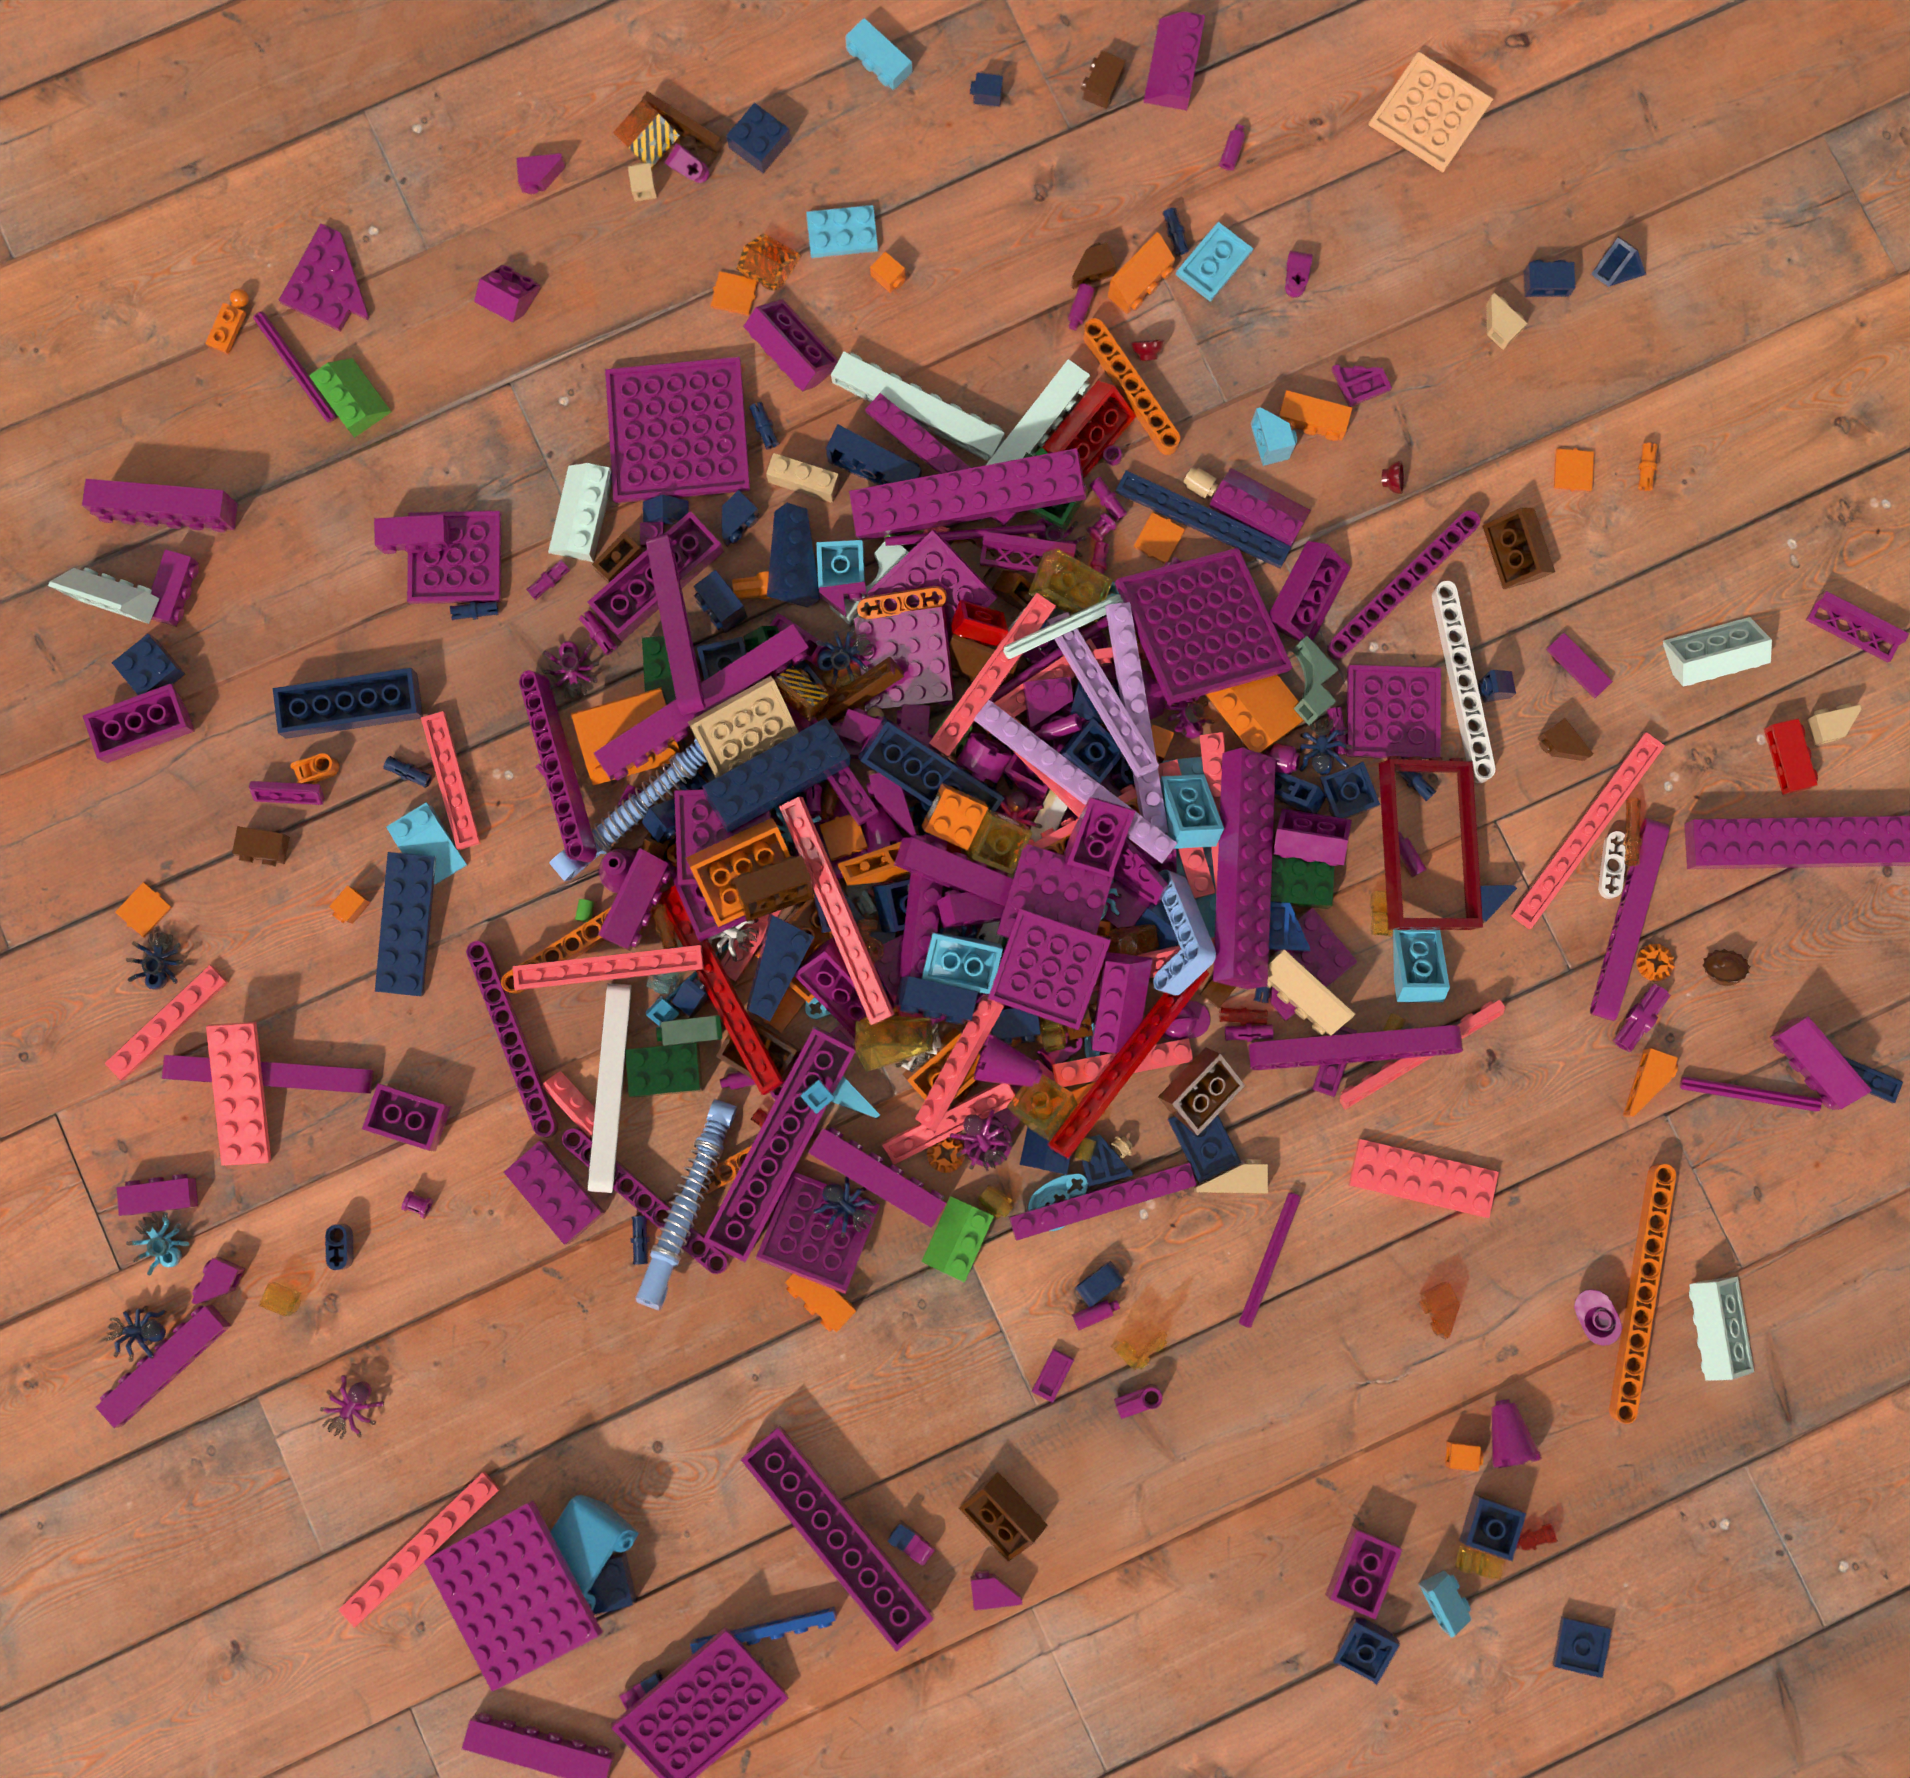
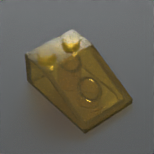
[1028,549,1113,622]
[855,1016,933,1072]

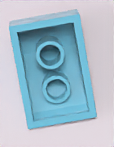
[1160,774,1224,849]
[386,803,467,885]
[1393,930,1450,1002]
[922,933,1003,994]

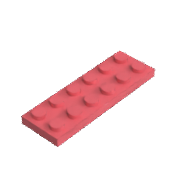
[206,1022,271,1166]
[1349,1139,1499,1218]

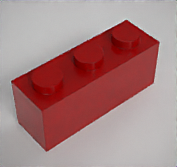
[1764,718,1818,795]

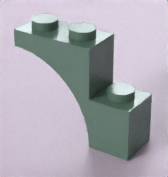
[1292,636,1338,725]

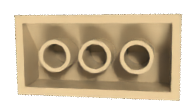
[1267,950,1355,1036]

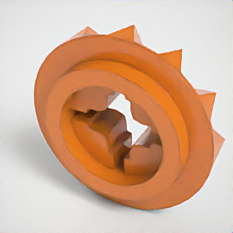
[1636,944,1675,981]
[927,1136,965,1173]

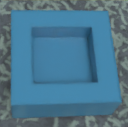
[646,996,680,1026]
[800,1079,835,1114]

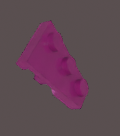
[1113,838,1168,906]

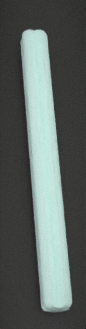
[1003,594,1124,659]

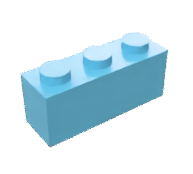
[845,18,912,90]

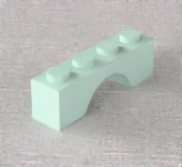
[829,536,909,626]

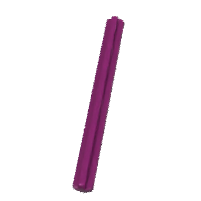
[253,311,337,423]
[1680,1077,1822,1112]
[1239,1192,1301,1328]

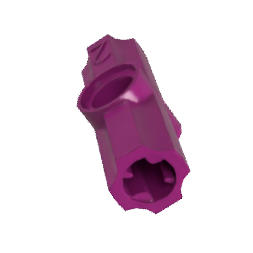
[1612,984,1671,1052]

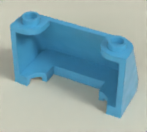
[550,1495,639,1610]

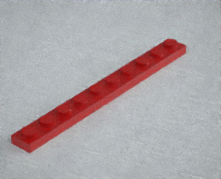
[659,885,784,1095]
[1048,970,1209,1159]

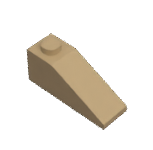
[1194,1160,1268,1193]

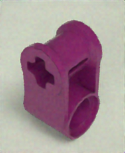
[665,143,710,183]
[1285,251,1312,298]
[1037,1033,1082,1071]

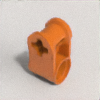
[290,753,339,784]

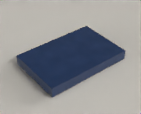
[1167,1115,1242,1183]

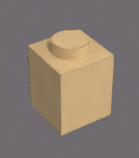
[628,162,657,201]

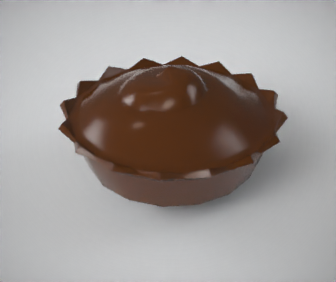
[1703,949,1750,986]

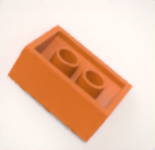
[1108,232,1175,314]
[902,1028,980,1101]

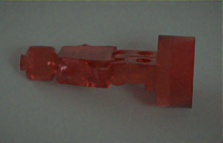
[1516,1523,1558,1551]

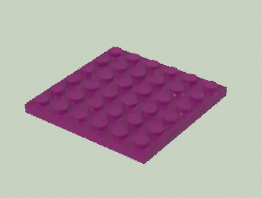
[605,357,750,503]
[1115,548,1293,705]
[424,1500,603,1692]

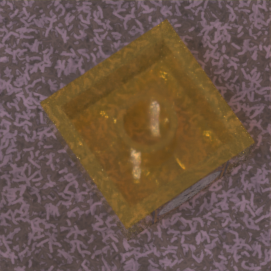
[964,809,1033,875]

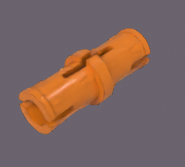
[1638,443,1658,491]

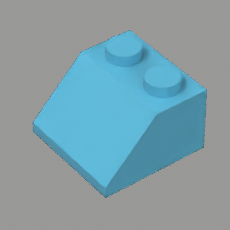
[1251,407,1297,466]
[816,540,865,588]
[1418,1570,1472,1638]

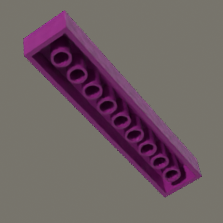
[849,448,1086,540]
[593,624,809,781]
[1213,748,1276,990]
[1684,816,1910,870]
[703,1025,857,1262]
[741,1425,934,1652]

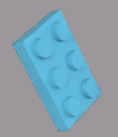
[806,205,878,258]
[1176,222,1253,302]

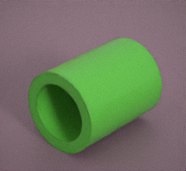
[575,899,595,922]

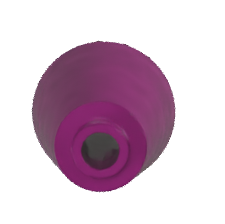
[861,798,904,853]
[599,848,637,894]
[974,1034,1043,1087]
[1491,1399,1542,1468]

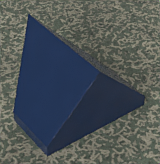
[1591,237,1646,287]

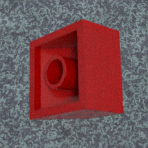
[951,600,1009,646]

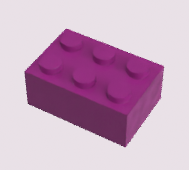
[1273,809,1352,866]
[362,1084,451,1151]
[1325,1526,1402,1619]

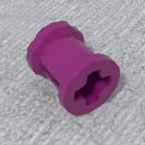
[1086,513,1117,542]
[401,1191,433,1219]

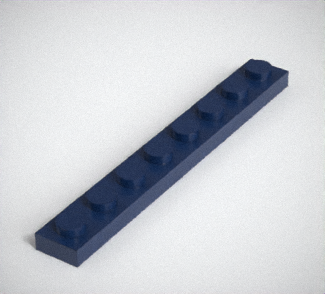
[1115,470,1291,569]

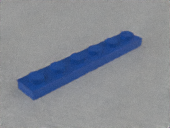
[690,1607,837,1654]

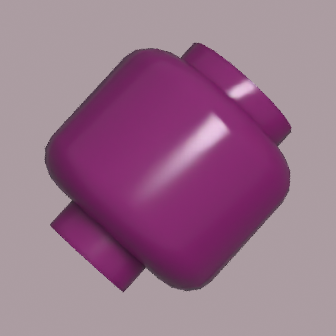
[1265,743,1300,775]

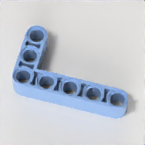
[1153,869,1216,995]

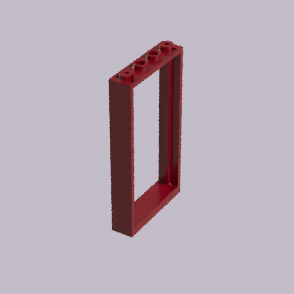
[1379,756,1483,930]

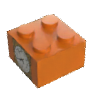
[922,783,988,850]

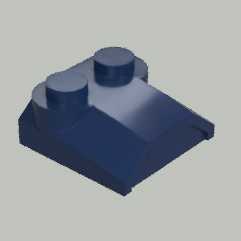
[1320,761,1381,819]
[1333,1618,1400,1685]

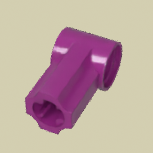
[1114,1384,1163,1419]

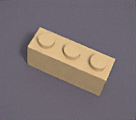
[766,453,840,503]

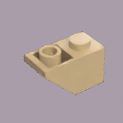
[1486,293,1527,350]
[1807,703,1861,746]

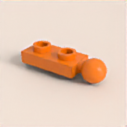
[205,289,249,355]

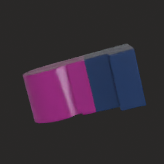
[887,1521,936,1566]
[619,1669,663,1711]

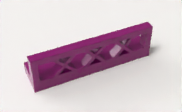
[980,531,1076,578]
[1806,591,1909,663]

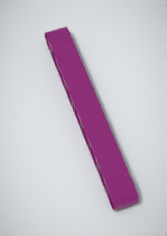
[1327,510,1480,660]
[646,533,706,716]
[519,670,597,863]
[1590,818,1670,1021]
[466,941,558,1138]
[1248,1025,1463,1070]
[161,1055,373,1094]
[562,1129,730,1274]

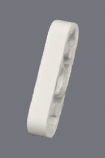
[1598,831,1628,899]

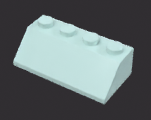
[548,463,612,562]
[48,568,159,624]
[1663,617,1772,686]
[1689,1276,1754,1381]

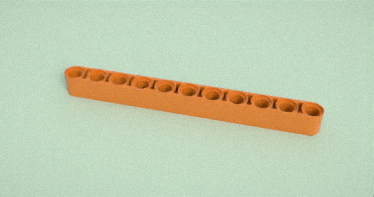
[1609,1164,1676,1424]

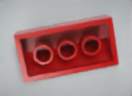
[1041,381,1136,479]

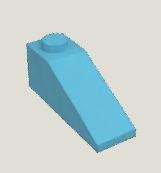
[831,1076,881,1119]

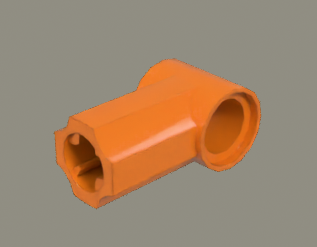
[732,571,773,600]

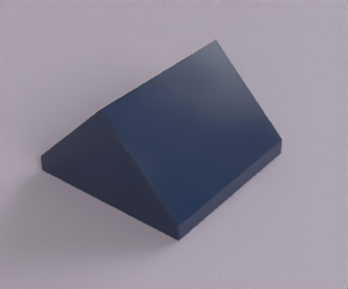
[1132,900,1179,950]

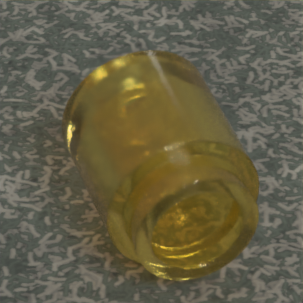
[977,1185,1013,1219]

